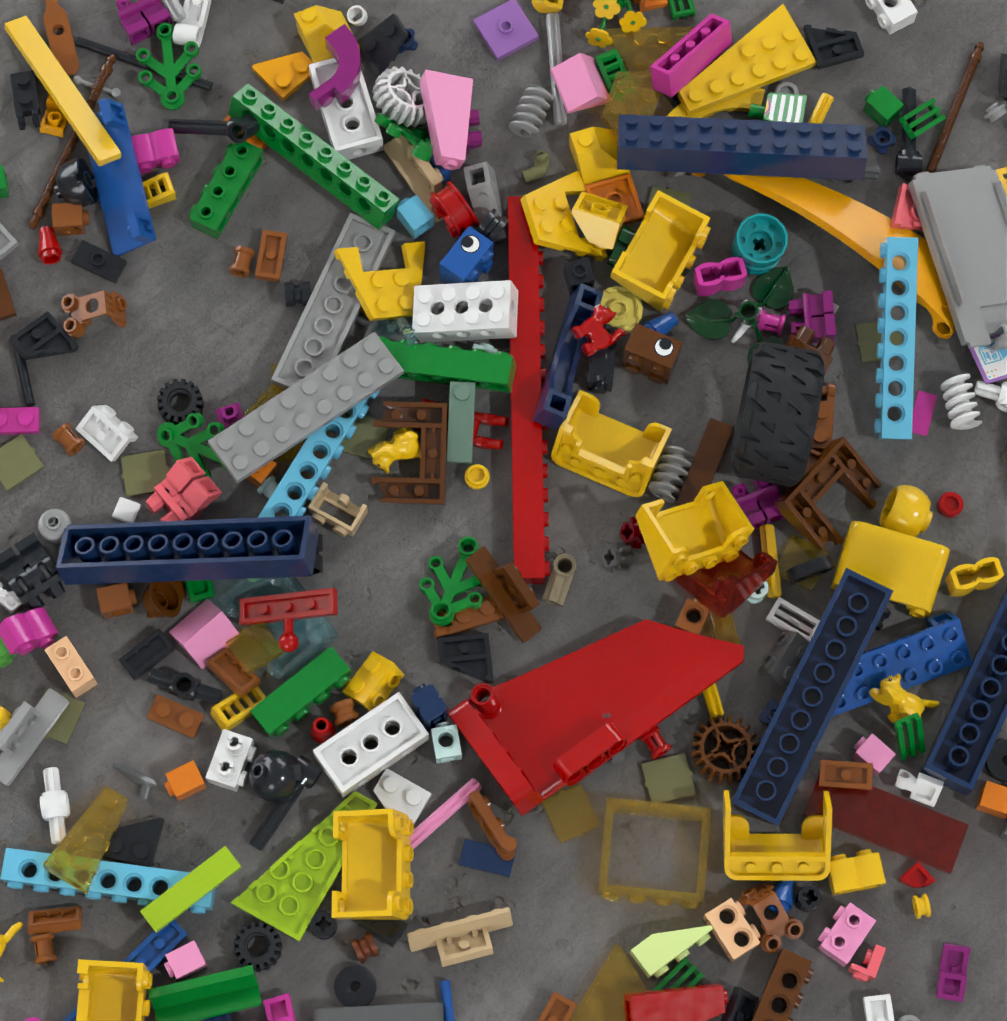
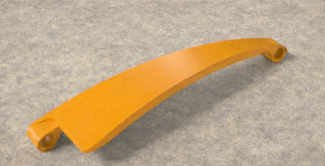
[692,173,956,339]

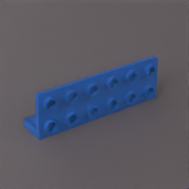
[88,98,156,256]
[832,610,971,717]

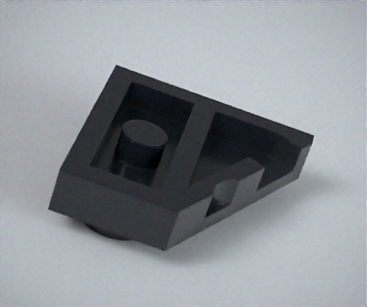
[357,13,409,78]
[803,24,864,70]
[8,311,79,361]
[437,633,494,683]
[100,818,165,867]

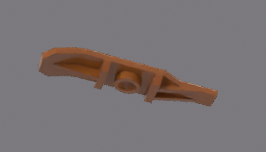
[43,0,80,76]

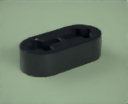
[786,555,835,584]

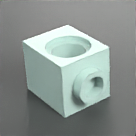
[431,722,462,764]

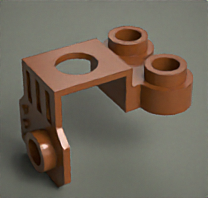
[61,290,127,339]
[737,882,804,953]

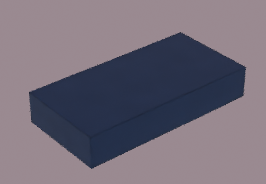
[459,839,516,878]

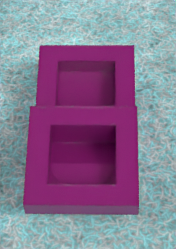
[936,942,971,1002]

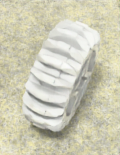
[372,66,427,128]

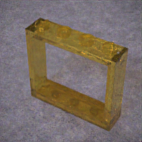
[597,797,711,909]

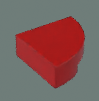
[898,861,936,888]

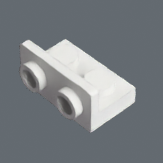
[76,405,138,462]

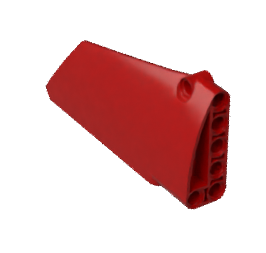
[448,619,745,816]

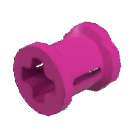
[758,309,786,337]

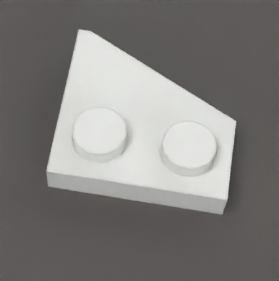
[373,768,432,825]

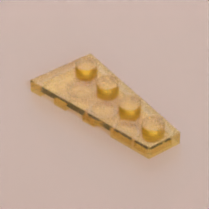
[43,786,128,894]

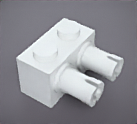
[205,729,257,792]

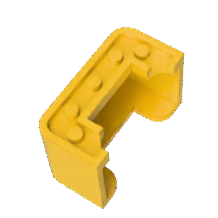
[76,959,153,1021]

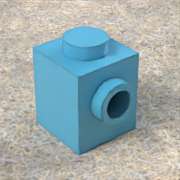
[397,194,434,239]

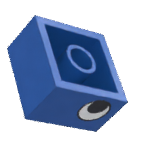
[439,226,494,284]

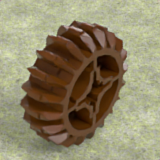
[690,715,759,785]

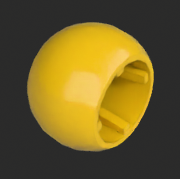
[879,485,933,537]

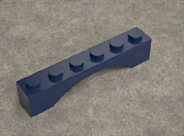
[533,283,604,430]

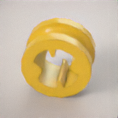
[912,894,931,919]

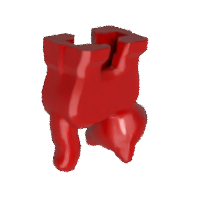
[571,304,626,357]

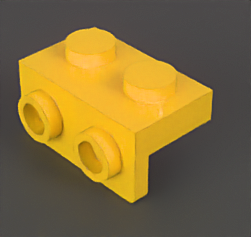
[342,651,404,712]

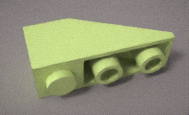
[630,925,713,979]

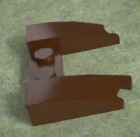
[371,401,449,505]
[774,437,882,550]

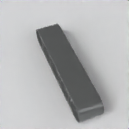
[313,1002,444,1021]

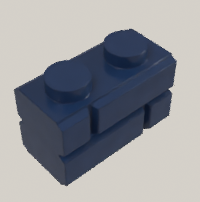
[411,684,448,731]

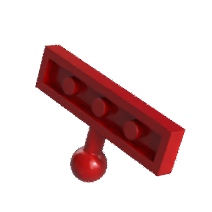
[239,588,338,653]

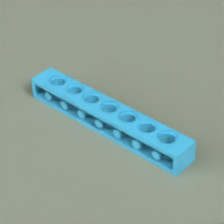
[874,237,918,440]
[258,389,381,518]
[0,848,216,914]

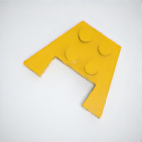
[520,171,607,261]
[334,241,425,321]

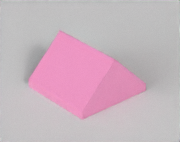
[550,53,611,114]
[169,599,241,670]

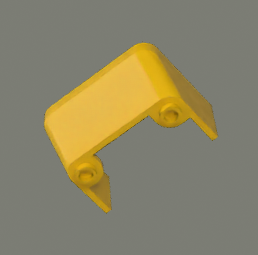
[723,790,832,881]

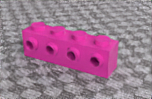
[650,13,732,98]

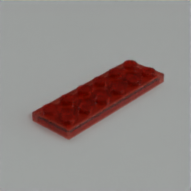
[803,775,969,874]

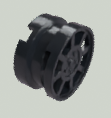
[476,208,509,242]

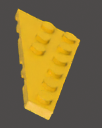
[677,4,817,116]

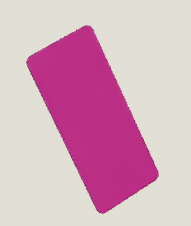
[912,391,937,436]

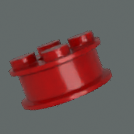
[429,181,479,239]

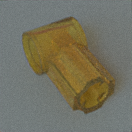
[709,607,741,645]

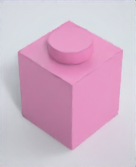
[852,734,896,778]
[164,940,208,982]

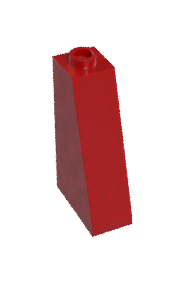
[623,983,728,1021]

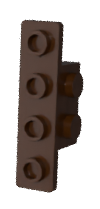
[465,546,541,643]

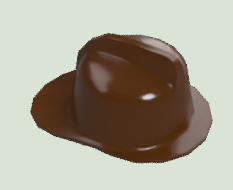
[142,581,185,618]

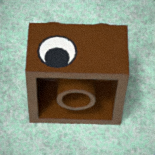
[622,323,683,384]

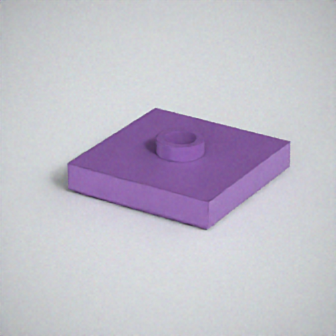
[473,0,539,61]

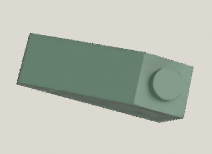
[447,381,475,464]

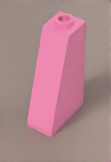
[419,70,473,170]

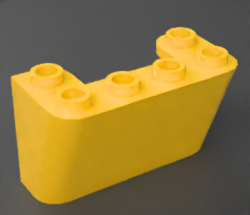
[610,190,711,313]
[635,481,754,582]
[332,809,414,920]

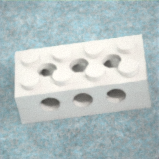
[309,58,383,160]
[412,280,518,343]
[313,692,429,798]

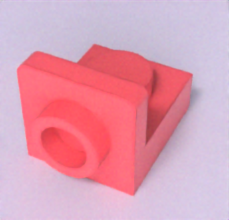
[847,944,886,982]

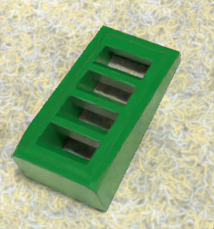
[595,49,636,105]

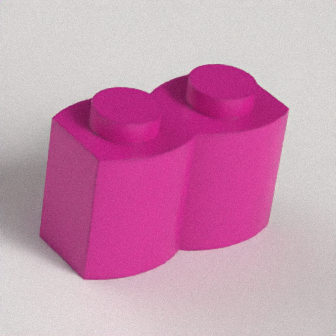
[131,128,181,174]
[692,257,747,296]
[0,607,59,655]

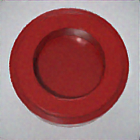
[937,492,964,518]

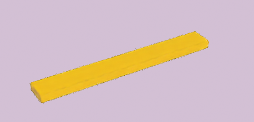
[4,16,121,166]

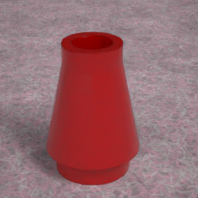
[38,226,63,265]
[310,717,335,744]

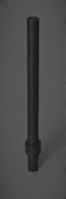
[75,36,213,91]

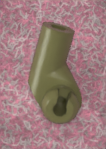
[521,150,551,183]

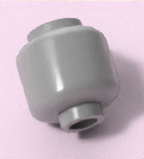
[38,509,73,545]

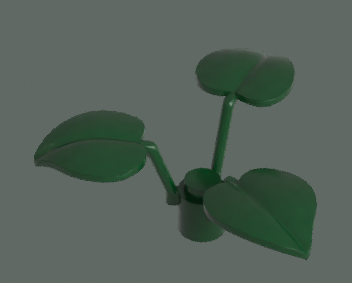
[686,266,794,364]

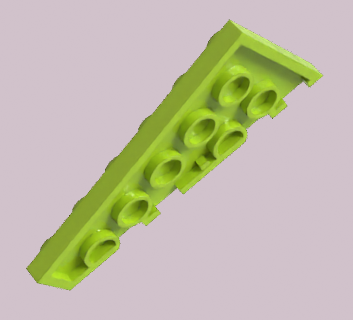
[230,791,378,942]

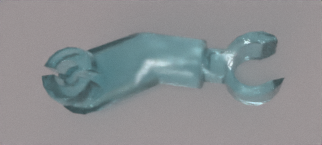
[385,317,418,346]

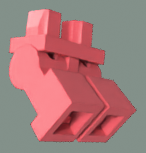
[145,456,222,521]

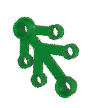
[136,23,202,111]
[374,111,433,162]
[157,413,228,479]
[419,537,483,626]

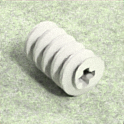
[940,374,982,430]

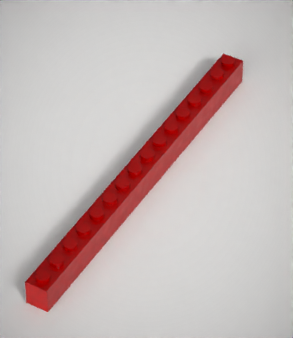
[507,196,550,584]

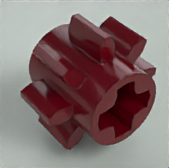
[620,517,645,549]

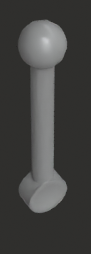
[72,75,121,99]

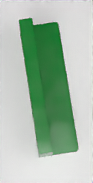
[148,965,262,1021]

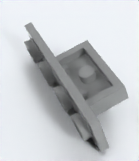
[0,688,69,786]

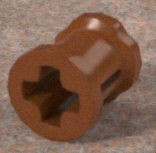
[228,246,255,278]
[52,423,86,457]
[30,933,58,965]

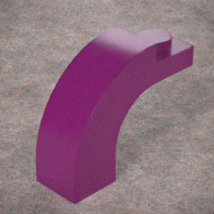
[309,24,361,111]

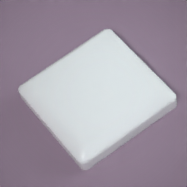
[112,497,141,523]

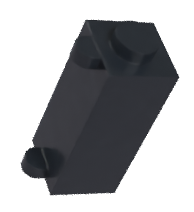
[587,324,618,394]

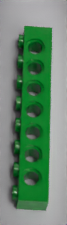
[228,84,399,230]

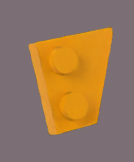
[252,51,313,102]

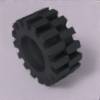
[157,379,204,425]
[233,922,282,972]

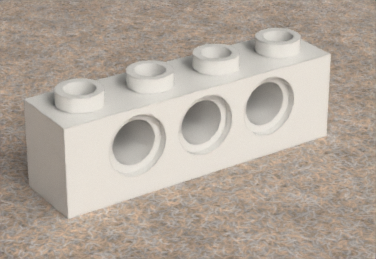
[865,0,918,35]

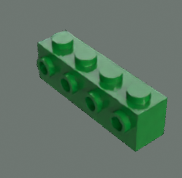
[189,141,264,240]
[250,646,352,739]

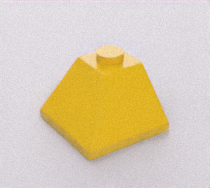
[294,5,360,63]
[569,127,630,185]
[571,191,628,250]

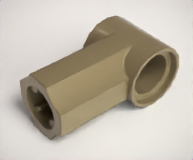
[542,554,576,607]

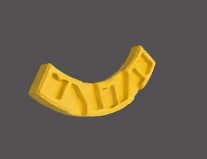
[667,88,765,118]

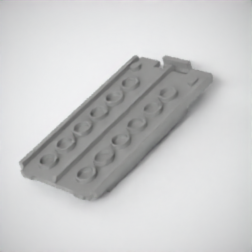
[908,165,1007,351]

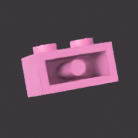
[817,902,876,967]

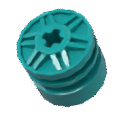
[731,214,788,275]

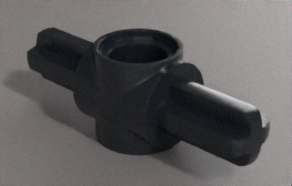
[147,668,223,704]

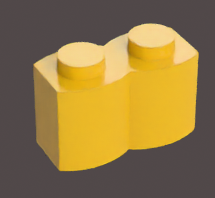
[945,557,1004,597]
[828,849,886,896]

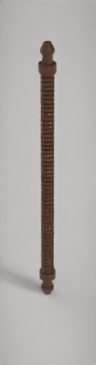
[925,42,984,173]
[29,54,116,230]

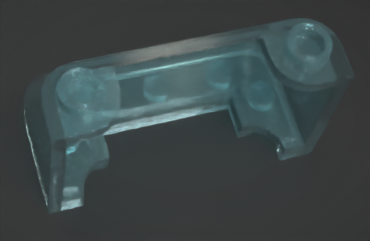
[218,577,339,680]

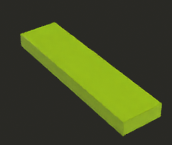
[140,846,242,933]

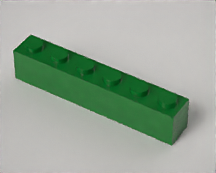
[378,336,517,393]

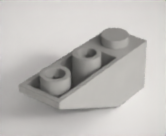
[464,161,508,242]

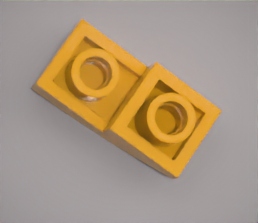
[39,94,69,137]

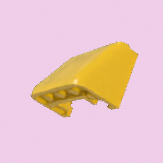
[551,390,672,497]
[830,521,950,618]

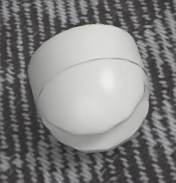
[347,5,368,26]

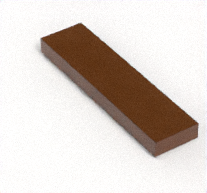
[675,418,734,507]

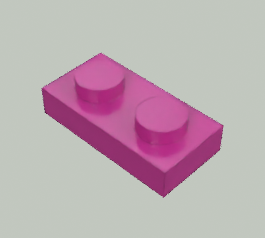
[0,407,40,435]

